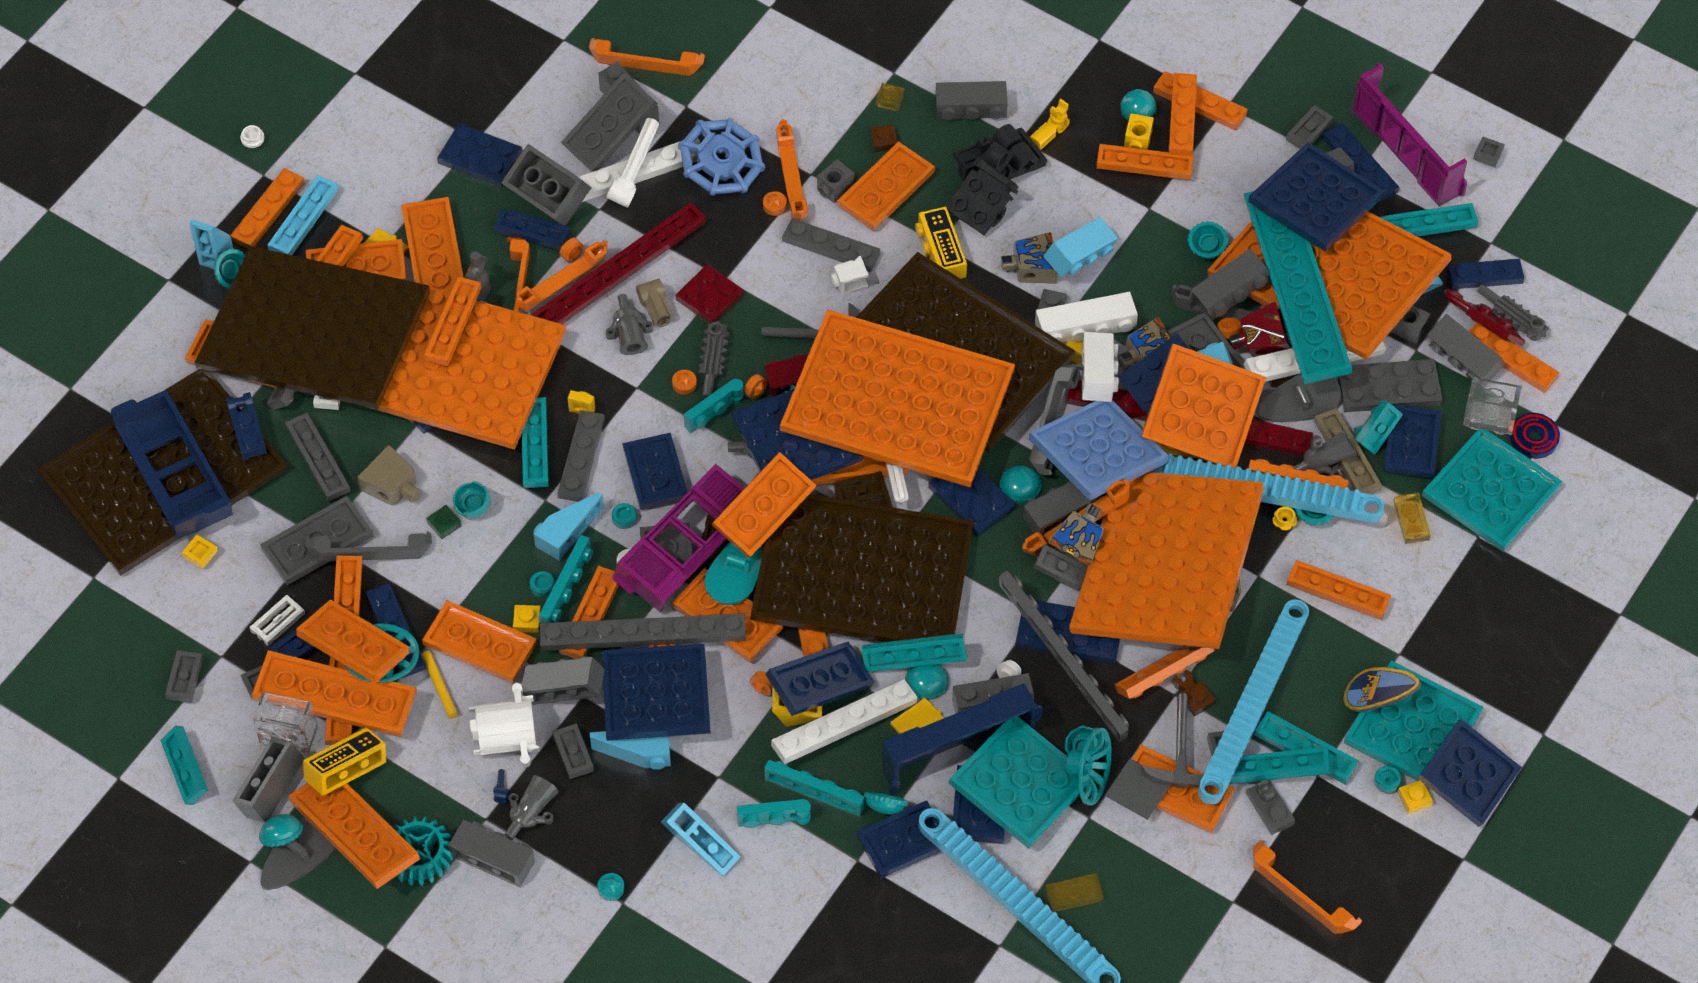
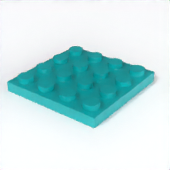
[1422,426,1563,552]
[1344,660,1483,781]
[948,716,1093,849]

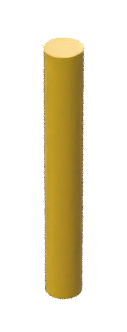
[421,651,458,719]

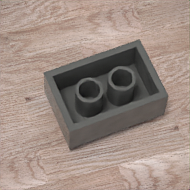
[501,144,592,226]

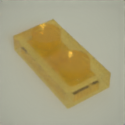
[1393,493,1431,544]
[1045,873,1104,912]

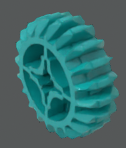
[394,816,454,886]

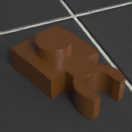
[1173,670,1216,717]

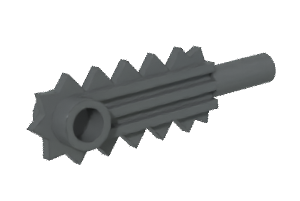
[1477,284,1549,341]
[698,321,730,399]

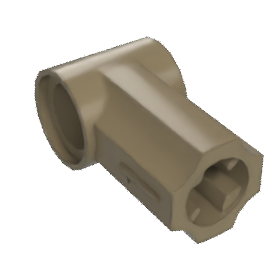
[636,278,674,327]

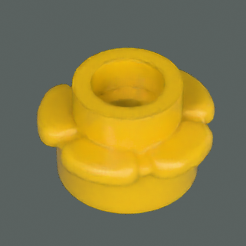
[1272,506,1297,531]

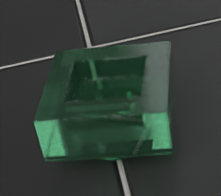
[426,505,462,540]

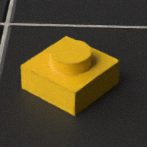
[568,390,595,414]
[181,534,218,569]
[513,605,541,633]
[1397,781,1433,814]

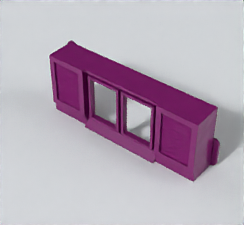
[1352,63,1467,206]
[613,464,745,612]

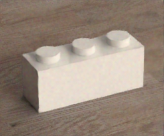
[1082,332,1118,402]

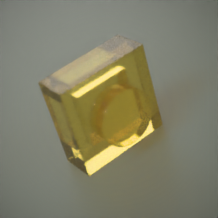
[876,83,905,111]

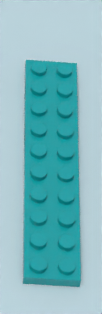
[1244,191,1352,384]

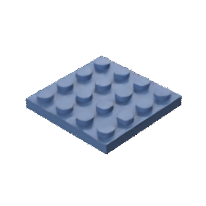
[1029,400,1169,501]

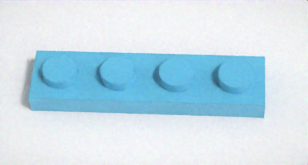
[268,175,339,255]

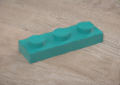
[160,725,208,805]

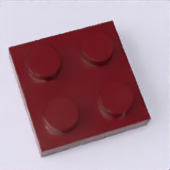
[675,264,744,324]

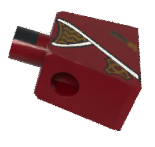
[1230,302,1291,357]

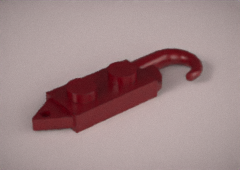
[1444,289,1526,347]

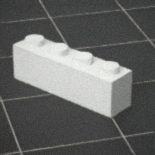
[1035,292,1138,342]

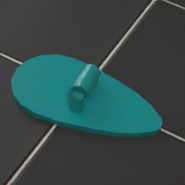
[704,542,763,605]

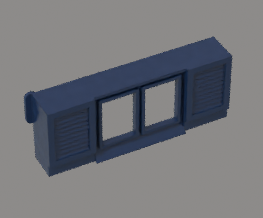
[111,390,233,539]
[882,683,1043,795]

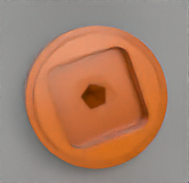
[763,191,787,216]
[559,238,583,262]
[1218,318,1242,339]
[672,370,697,395]
[744,374,767,400]
[750,671,773,696]

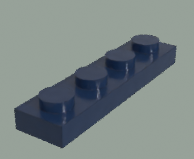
[1322,123,1399,203]
[365,583,426,678]

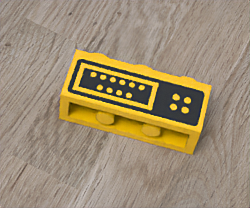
[915,207,967,279]
[303,727,386,796]

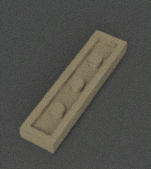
[1314,408,1382,494]

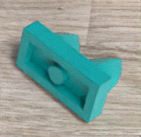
[1354,400,1403,455]

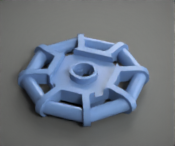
[678,118,765,196]

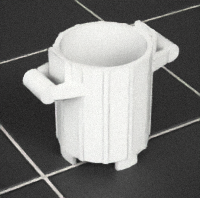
[469,683,539,767]

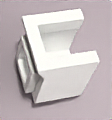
[830,256,868,296]

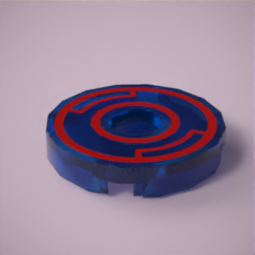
[1510,412,1560,459]

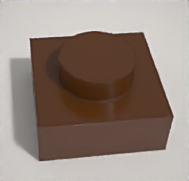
[870,125,897,152]

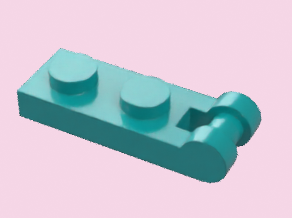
[684,379,744,433]
[737,799,811,828]

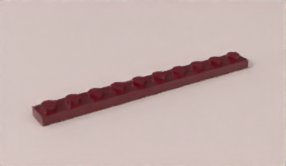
[531,202,706,324]
[1066,380,1313,457]

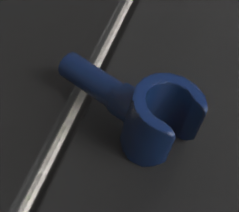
[493,769,510,804]

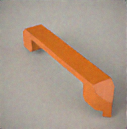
[589,38,705,76]
[776,118,808,220]
[507,237,530,313]
[515,240,608,311]
[1022,479,1130,557]
[1253,840,1362,934]

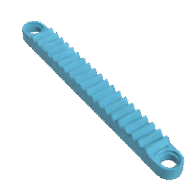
[1150,453,1384,523]
[1198,599,1309,804]
[918,808,1121,983]

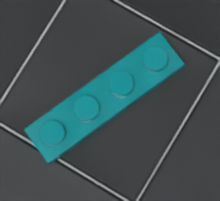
[1380,203,1479,237]
[522,397,549,488]
[538,535,593,625]
[861,633,967,672]
[1254,711,1359,784]
[1230,747,1330,784]
[764,760,865,817]

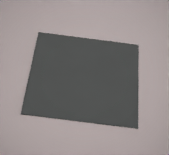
[1105,759,1170,820]

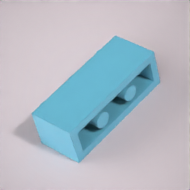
[1043,217,1118,278]

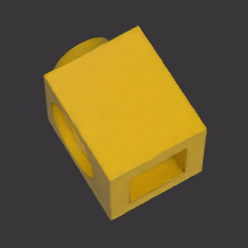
[1124,113,1154,150]

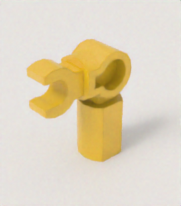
[1030,99,1070,151]

